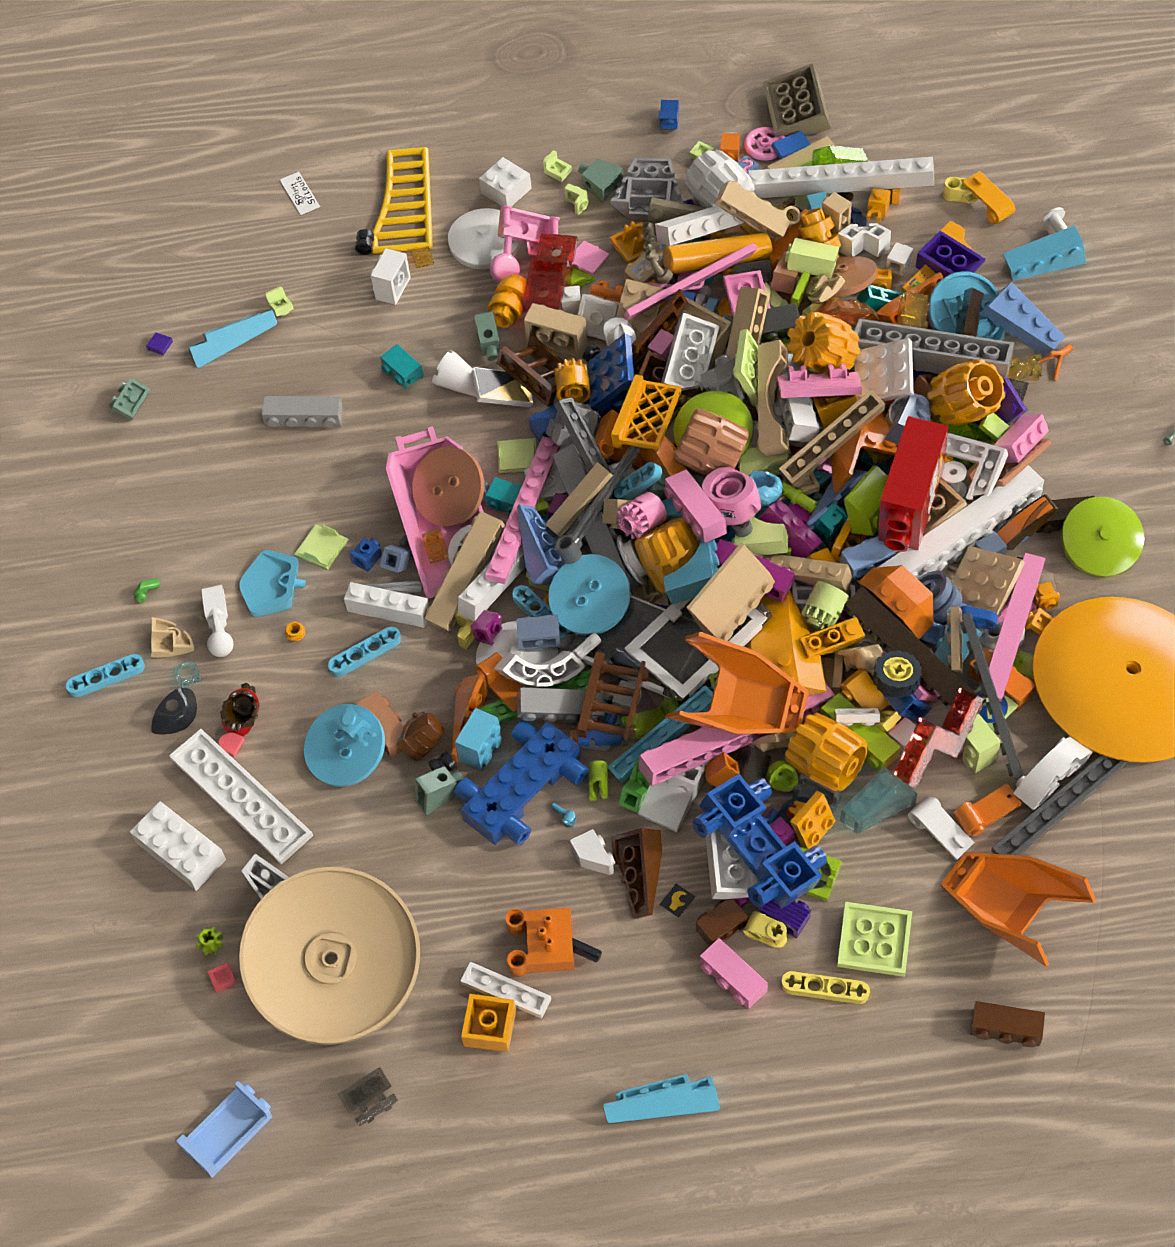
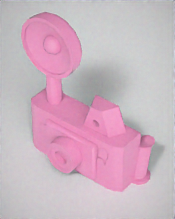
[490,205,560,283]

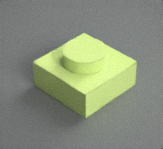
[689,141,714,160]

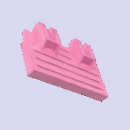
[777,363,862,398]

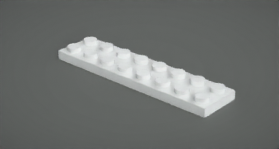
[169,729,313,865]

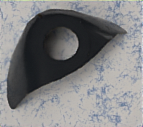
[151,687,197,735]

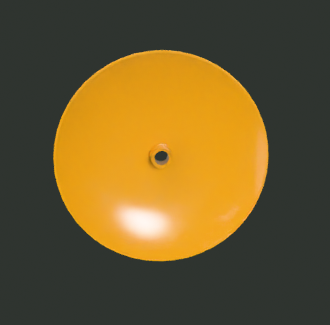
[1033,597,1175,763]

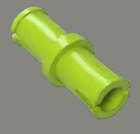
[781,481,818,513]

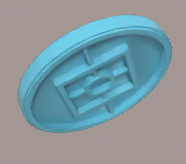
[927,272,1000,339]
[549,554,631,636]
[304,704,385,787]

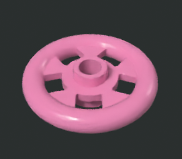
[744,127,785,161]

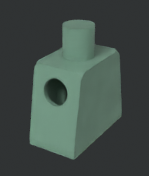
[578,159,623,201]
[474,311,500,361]
[415,767,464,816]

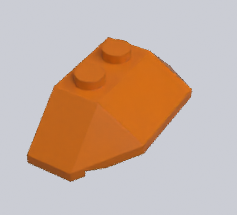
[858,565,933,639]

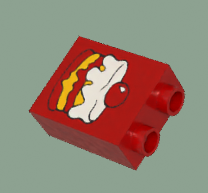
[878,416,949,552]

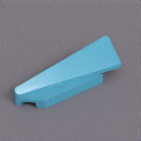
[603,1074,720,1123]

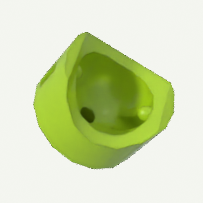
[767,760,799,792]

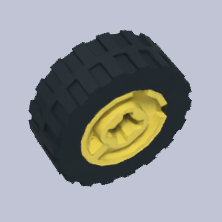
[873,650,922,698]

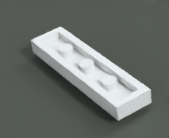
[460,962,551,1019]

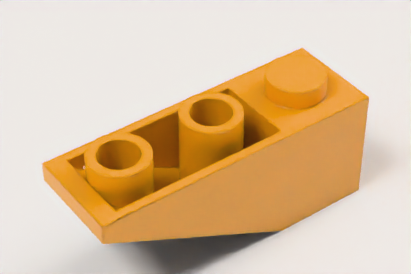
[800,617,865,658]

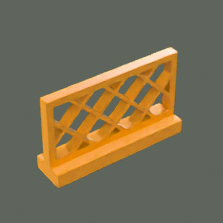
[611,375,682,450]

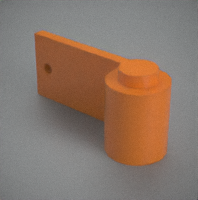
[474,652,524,713]
[953,783,1022,837]

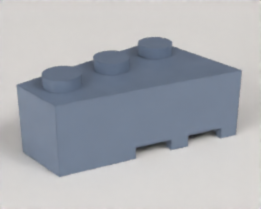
[885,393,930,445]

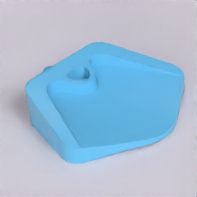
[240,550,306,617]

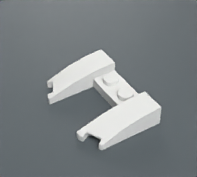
[946,433,1008,500]

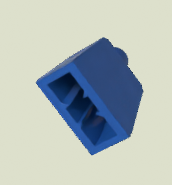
[883,694,932,723]

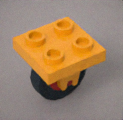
[779,791,836,849]

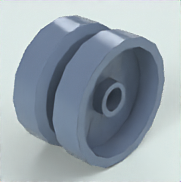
[918,571,962,624]

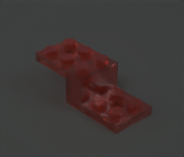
[522,233,578,311]
[893,688,984,788]

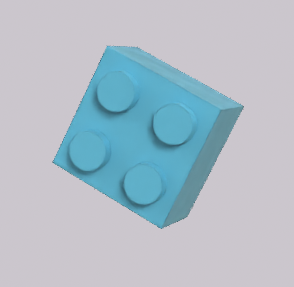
[455,708,502,771]

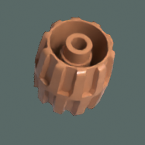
[674,409,749,476]

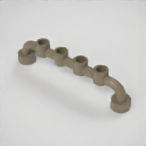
[642,221,673,285]

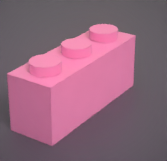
[994,414,1049,463]
[700,938,768,1009]

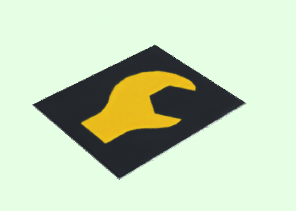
[659,883,696,918]

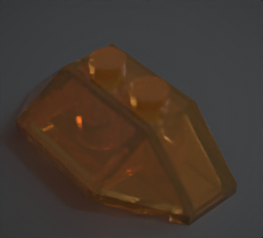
[815,297,882,328]

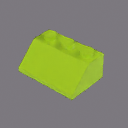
[844,465,888,536]

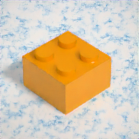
[461,994,516,1052]

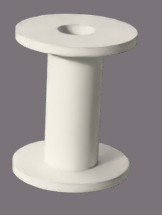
[1042,207,1067,232]
[941,461,967,498]

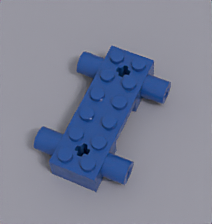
[454,720,589,845]
[692,774,827,909]

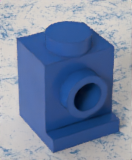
[349,538,382,572]

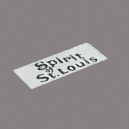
[280,172,320,215]

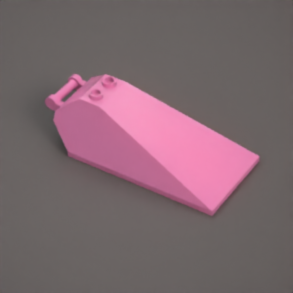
[385,426,483,600]

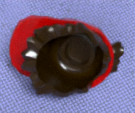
[220,683,260,736]

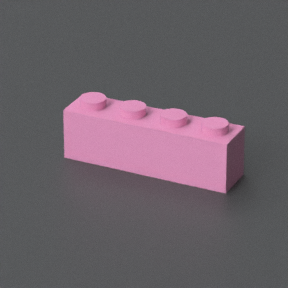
[664,469,727,543]

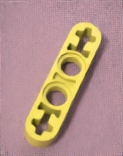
[781,971,870,1004]

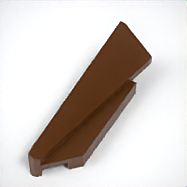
[631,289,688,370]

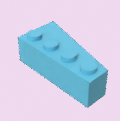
[1003,225,1086,281]

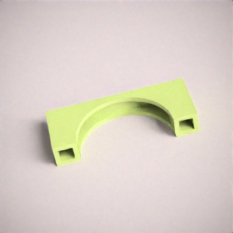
[732,447,792,556]

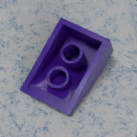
[915,230,986,278]

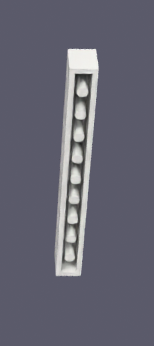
[748,157,934,198]

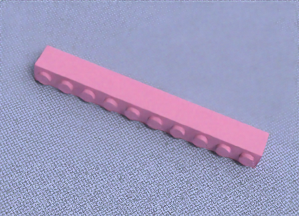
[639,683,835,786]

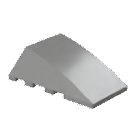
[610,158,683,220]

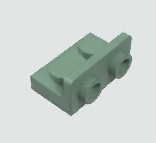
[109,377,151,421]

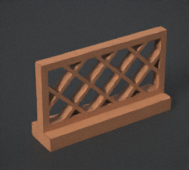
[965,438,1052,488]

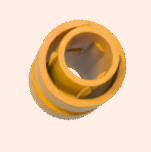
[799,207,841,259]
[488,274,530,328]

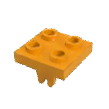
[610,222,646,265]

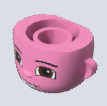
[702,467,761,525]

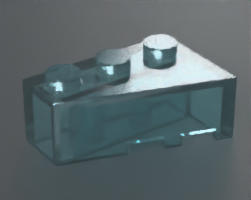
[840,767,918,834]

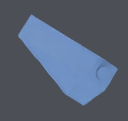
[806,470,867,530]
[517,504,566,585]

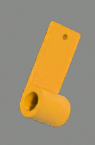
[963,171,1016,224]

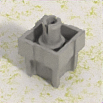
[700,355,752,407]
[546,398,599,452]

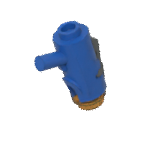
[570,713,624,751]

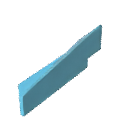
[188,310,277,368]

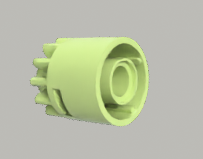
[801,581,849,630]

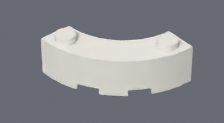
[494,651,585,687]
[1013,737,1093,810]

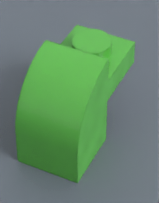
[618,758,650,813]

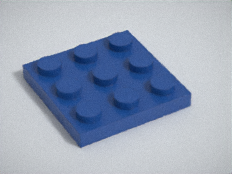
[587,333,634,411]

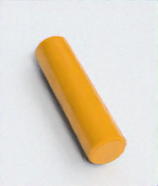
[663,232,772,274]

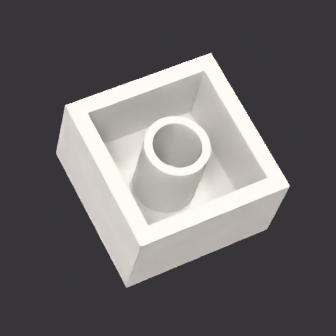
[479,157,532,207]
[370,248,411,305]

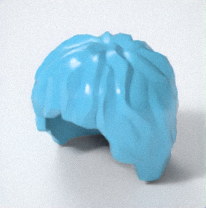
[749,470,783,507]

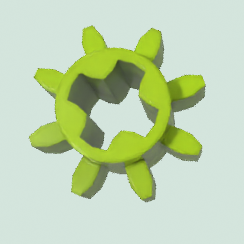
[196,927,224,955]

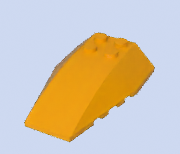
[743,590,826,696]

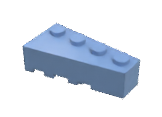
[980,282,1065,356]

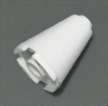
[432,350,477,398]

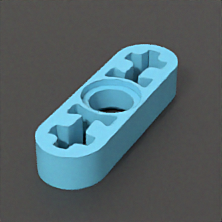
[614,462,662,500]

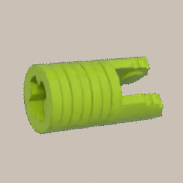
[588,760,608,801]

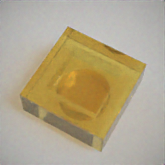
[411,246,434,269]

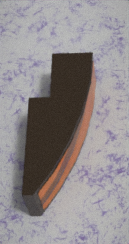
[996,494,1058,550]

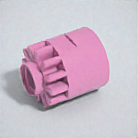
[617,492,667,539]

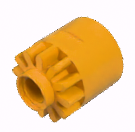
[555,358,591,404]

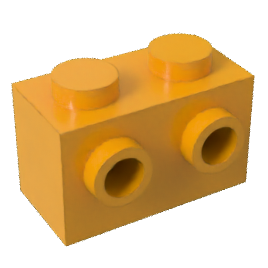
[839,670,889,712]

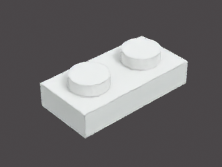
[835,708,880,726]

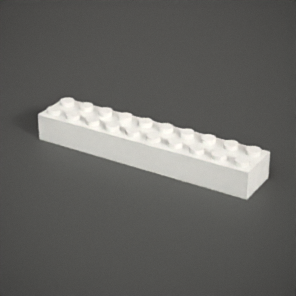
[879,465,1044,579]

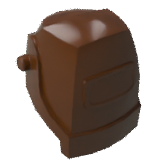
[396,712,445,761]

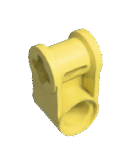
[942,177,978,203]
[743,911,787,948]

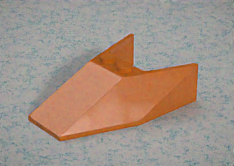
[830,413,898,493]
[666,632,809,734]
[941,852,1096,967]

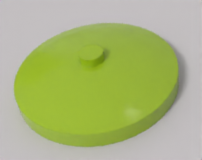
[674,391,754,458]
[1061,497,1144,578]

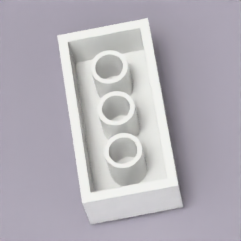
[130,801,226,891]

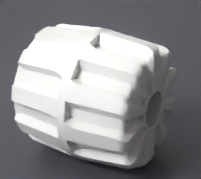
[685,149,754,209]

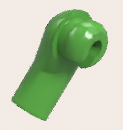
[133,578,160,603]

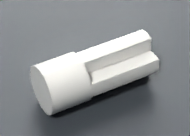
[572,633,601,660]

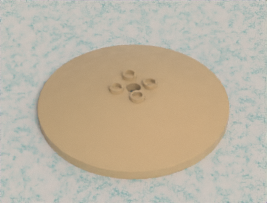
[239,867,420,1045]

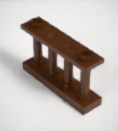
[496,335,564,407]
[577,652,649,746]

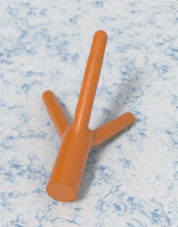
[1034,344,1073,381]

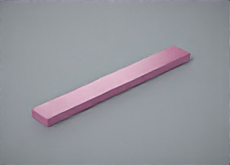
[623,243,757,321]
[981,553,1046,702]

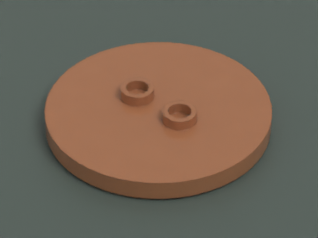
[805,256,877,299]
[412,446,484,527]

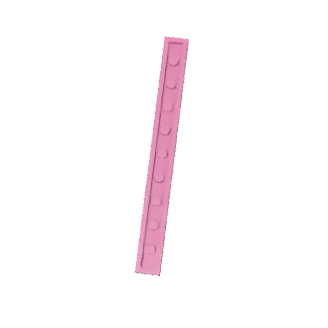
[485,436,560,584]

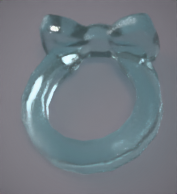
[174,662,202,688]

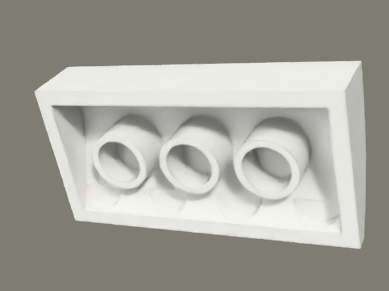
[661,313,720,391]
[706,830,758,899]

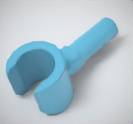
[551,803,577,827]

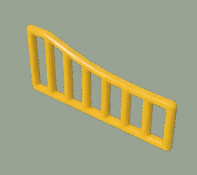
[372,147,433,254]

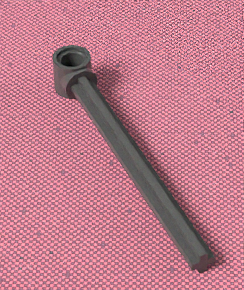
[555,446,642,564]

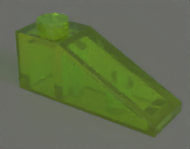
[812,146,869,166]

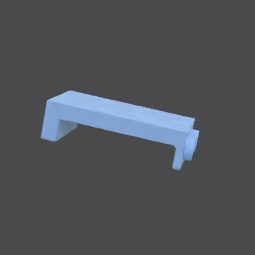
[176,1081,272,1178]

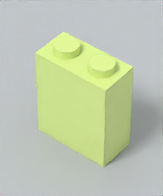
[785,238,839,279]

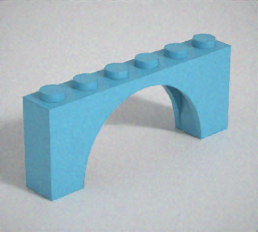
[662,499,720,605]

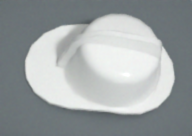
[603,317,636,347]

